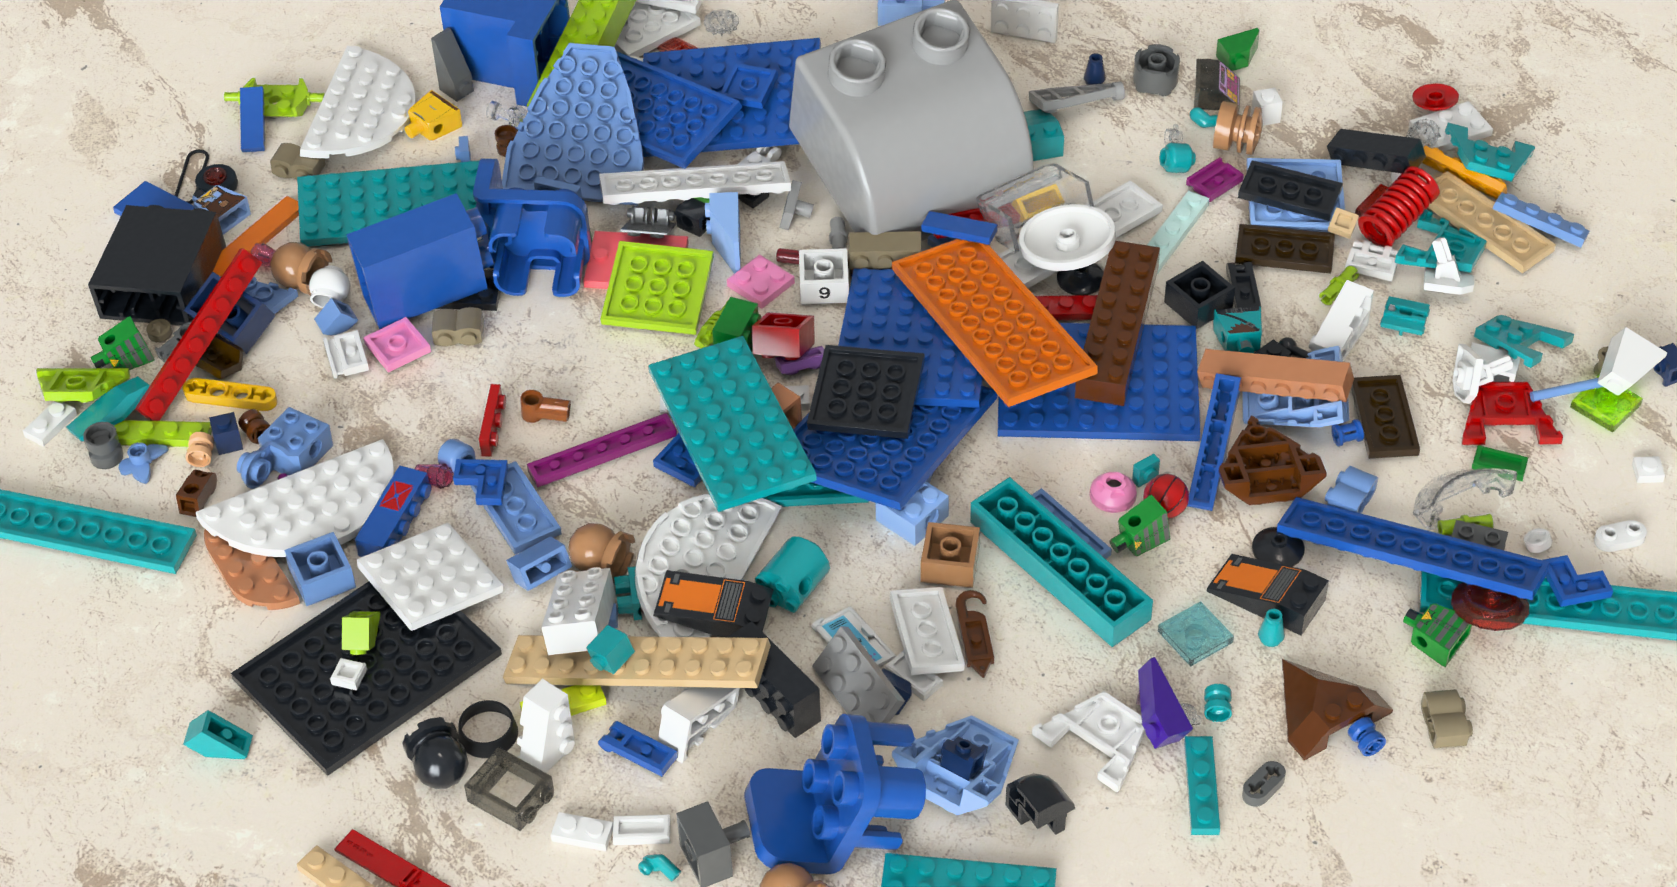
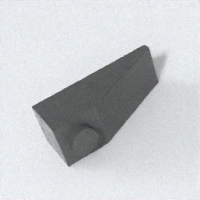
[431,28,474,102]

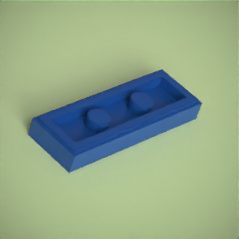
[240,86,265,152]
[921,211,997,245]

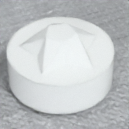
[1524,528,1552,553]

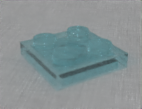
[1158,601,1234,667]

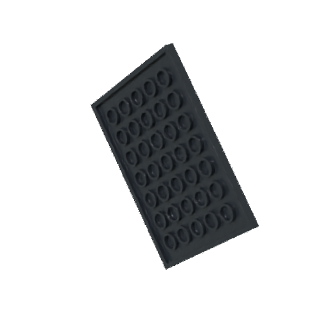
[231,581,502,776]

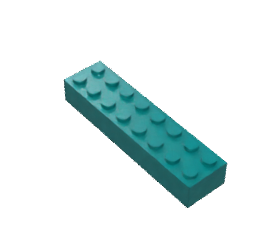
[970,477,1153,647]

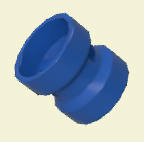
[1348,717,1386,756]

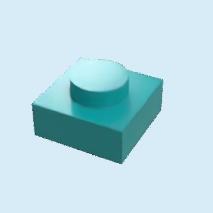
[1132,454,1160,488]

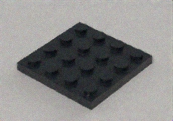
[807,345,925,439]

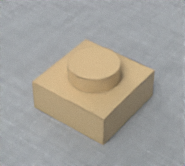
[1328,207,1359,239]

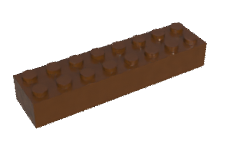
[1075,240,1160,406]

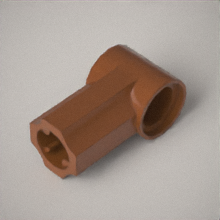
[520,390,571,423]

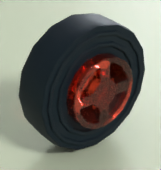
[195,164,238,193]

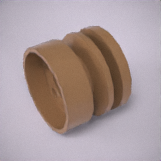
[1213,101,1263,155]

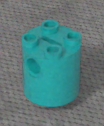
[755,536,830,613]

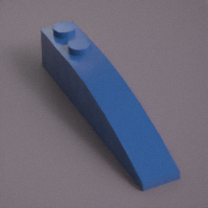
[1187,373,1241,511]

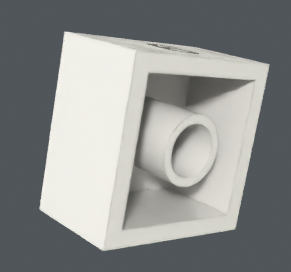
[799,248,849,304]

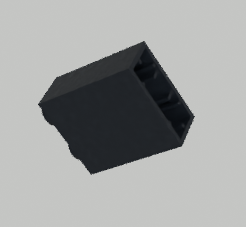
[88,205,226,326]

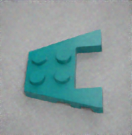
[1445,122,1535,182]
[1395,210,1487,272]
[1474,315,1574,368]

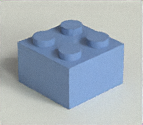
[284,532,356,606]

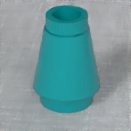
[1258,609,1285,647]

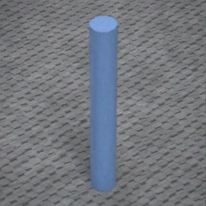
[1530,378,1603,402]

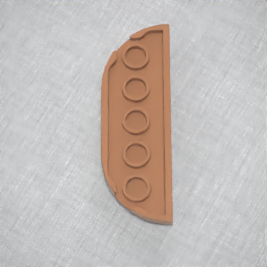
[204,496,300,610]

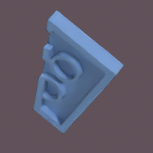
[244,277,298,314]

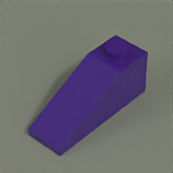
[1138,657,1193,749]

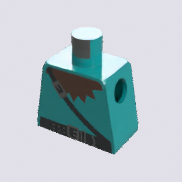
[1213,306,1262,353]

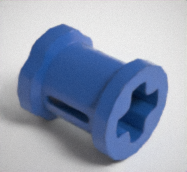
[1331,419,1364,447]

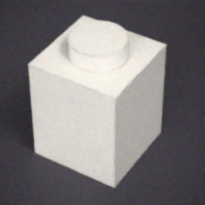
[1251,88,1283,126]

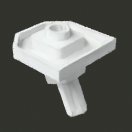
[1424,237,1474,295]
[1452,344,1513,403]

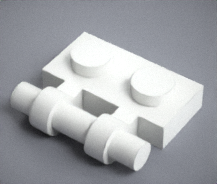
[1345,240,1398,282]

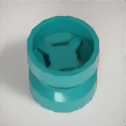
[1204,684,1232,722]

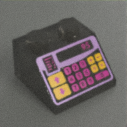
[1194,59,1240,110]

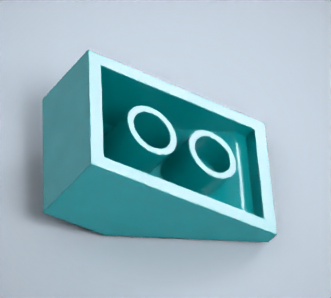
[1024,109,1064,161]

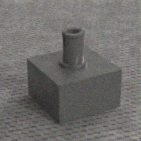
[676,801,750,887]

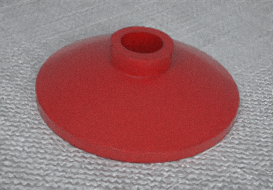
[1412,83,1459,111]

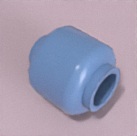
[438,439,475,473]

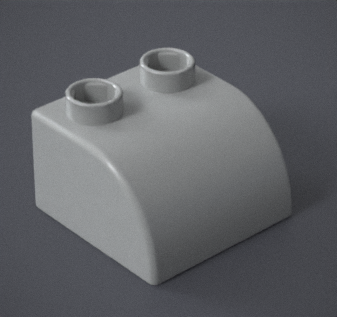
[789,0,1034,241]

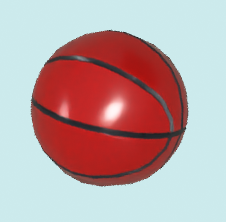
[1143,474,1189,519]

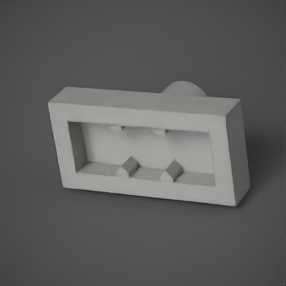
[779,180,814,230]

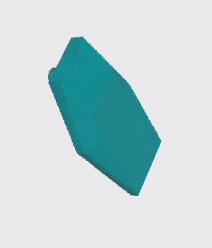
[66,376,150,442]

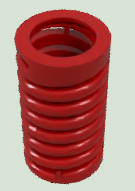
[1358,166,1440,247]

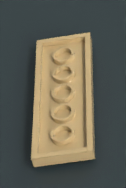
[1428,171,1556,274]

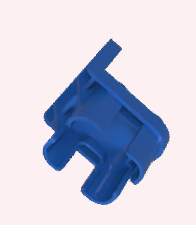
[473,158,592,297]
[744,714,926,874]

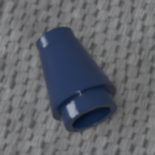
[1084,53,1106,85]

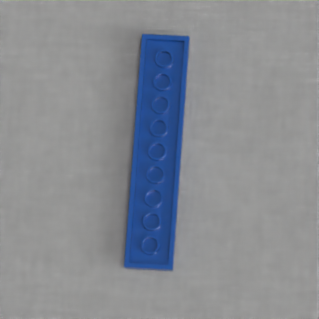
[1277,497,1550,600]

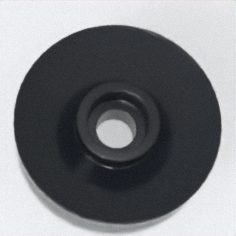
[1057,263,1104,295]
[1252,527,1305,567]

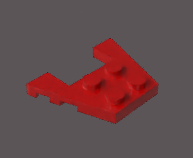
[1461,382,1563,445]

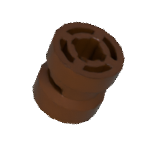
[494,125,517,157]
[238,409,270,444]

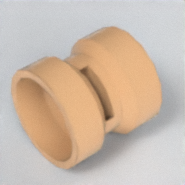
[186,432,214,467]

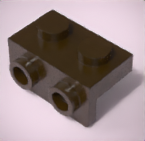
[196,334,243,379]

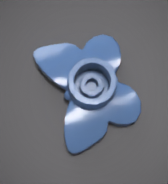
[118,442,169,484]

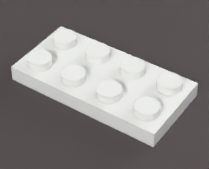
[890,587,965,675]

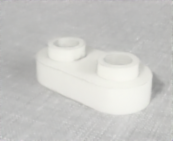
[1594,520,1647,552]

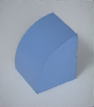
[314,298,358,335]

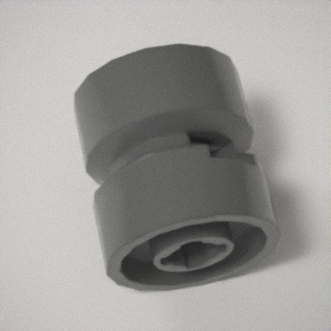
[83,422,123,469]

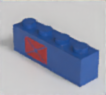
[355,465,432,557]

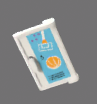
[811,606,896,667]

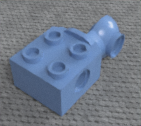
[237,407,333,489]

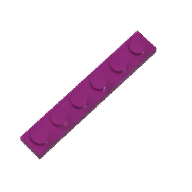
[527,413,677,488]

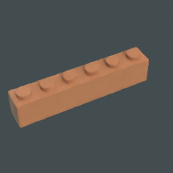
[1197,349,1354,402]

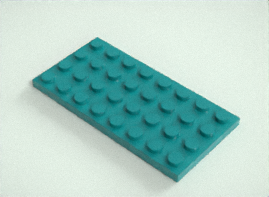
[297,161,479,247]
[648,336,817,512]

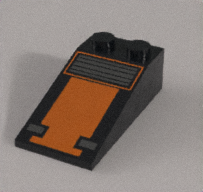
[1206,554,1329,636]
[653,570,774,638]

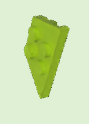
[36,368,130,403]

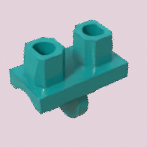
[614,566,642,621]

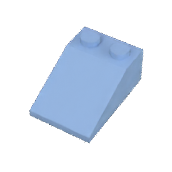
[705,192,741,274]

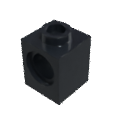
[675,198,710,237]

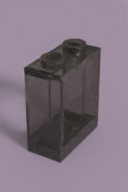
[464,747,554,831]

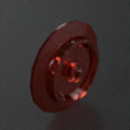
[1451,582,1529,631]

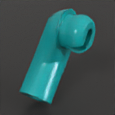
[1190,107,1218,128]
[638,854,682,882]

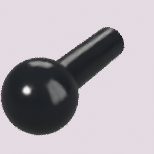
[1279,337,1310,358]

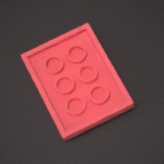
[583,231,689,289]

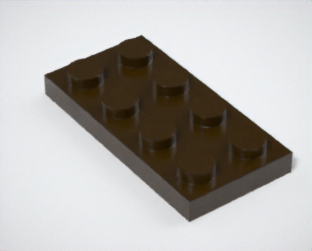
[1235,224,1335,274]
[1351,375,1420,459]

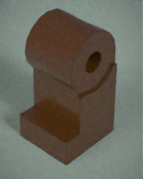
[176,469,217,517]

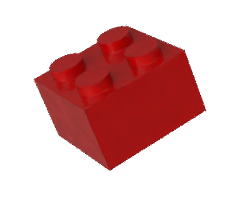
[752,312,815,360]

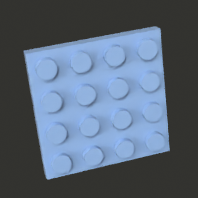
[1246,158,1345,233]

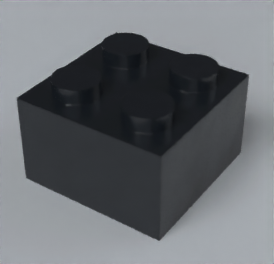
[1164,261,1235,329]

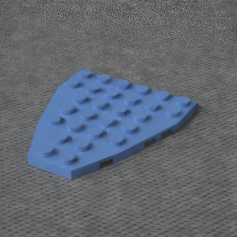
[502,43,645,206]

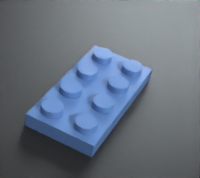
[471,461,562,554]

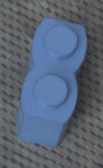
[1325,466,1378,514]

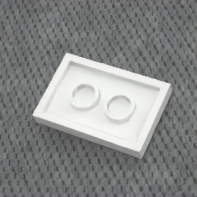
[991,0,1059,43]
[1409,101,1493,152]

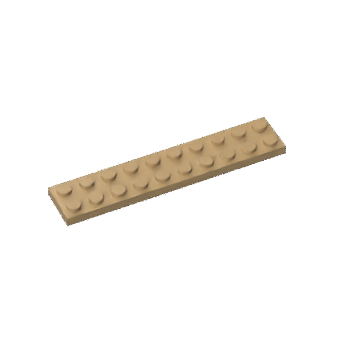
[503,635,771,688]

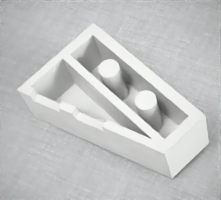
[1309,280,1374,361]
[514,678,575,780]
[658,687,740,763]

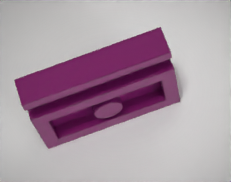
[1186,157,1244,202]

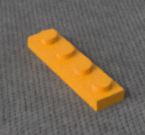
[1422,145,1507,200]

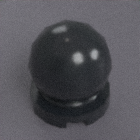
[402,717,469,789]

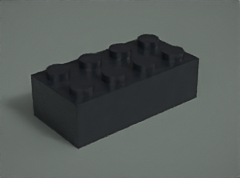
[726,621,821,738]

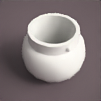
[309,265,350,308]

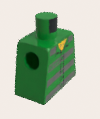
[90,316,155,370]
[1109,495,1170,556]
[1403,604,1474,667]

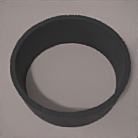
[458,700,518,758]

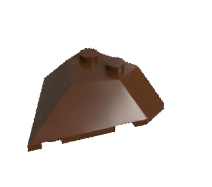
[1219,415,1327,505]
[1282,659,1393,761]

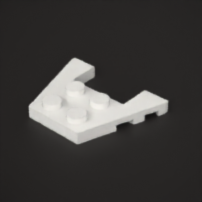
[1032,691,1145,792]

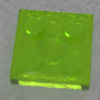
[1570,374,1643,432]

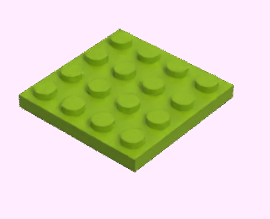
[600,241,714,335]

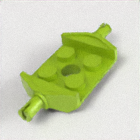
[224,78,325,117]

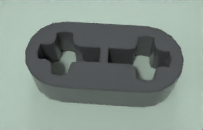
[1242,761,1286,807]

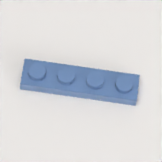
[1493,192,1590,248]
[1032,488,1112,559]

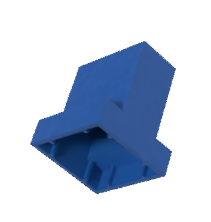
[440,0,570,107]

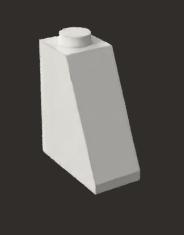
[1597,327,1667,395]

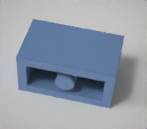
[506,536,573,591]

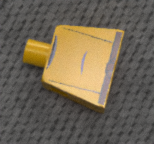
[405,90,462,141]

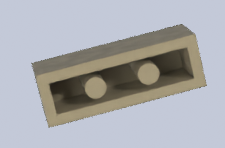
[849,231,921,270]

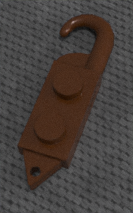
[955,590,994,678]

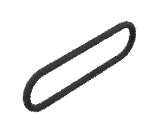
[174,149,209,204]

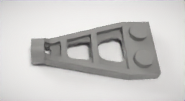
[1029,81,1125,113]

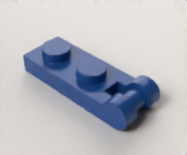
[598,721,678,777]

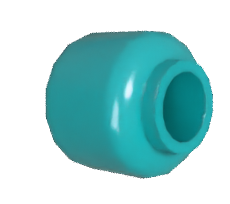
[1159,142,1196,173]

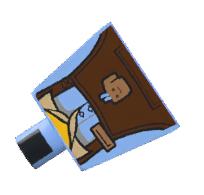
[192,185,251,235]

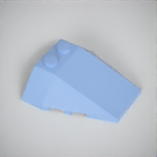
[1242,346,1349,427]
[892,715,1019,815]

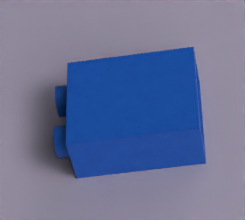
[346,193,494,330]

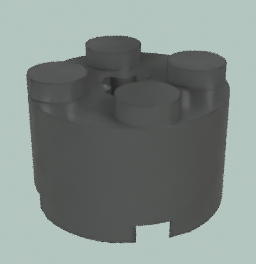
[1133,44,1180,96]

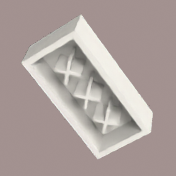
[542,567,616,655]

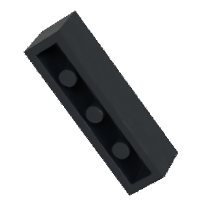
[1327,129,1426,173]

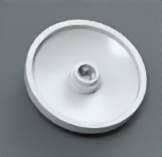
[1019,204,1116,271]

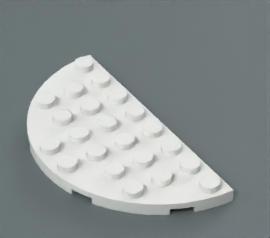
[300,45,415,158]
[196,439,394,557]
[635,494,782,637]

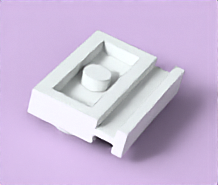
[323,330,369,379]

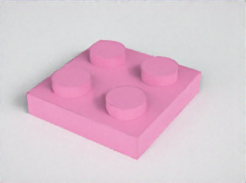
[727,255,795,309]
[363,317,431,373]

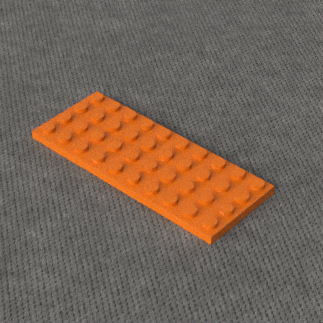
[892,239,1098,407]

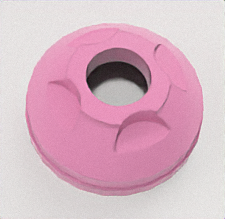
[1090,472,1137,513]

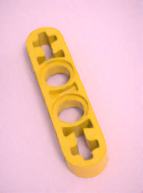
[182,378,278,411]

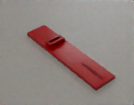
[334,829,451,887]

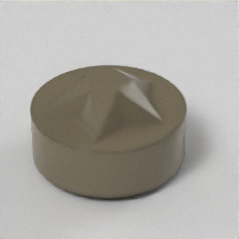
[146,319,172,342]

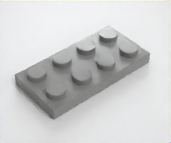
[812,626,905,723]

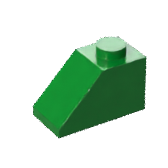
[1216,28,1260,72]

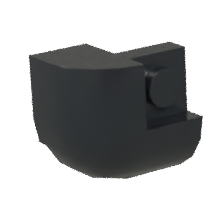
[1005,773,1075,835]

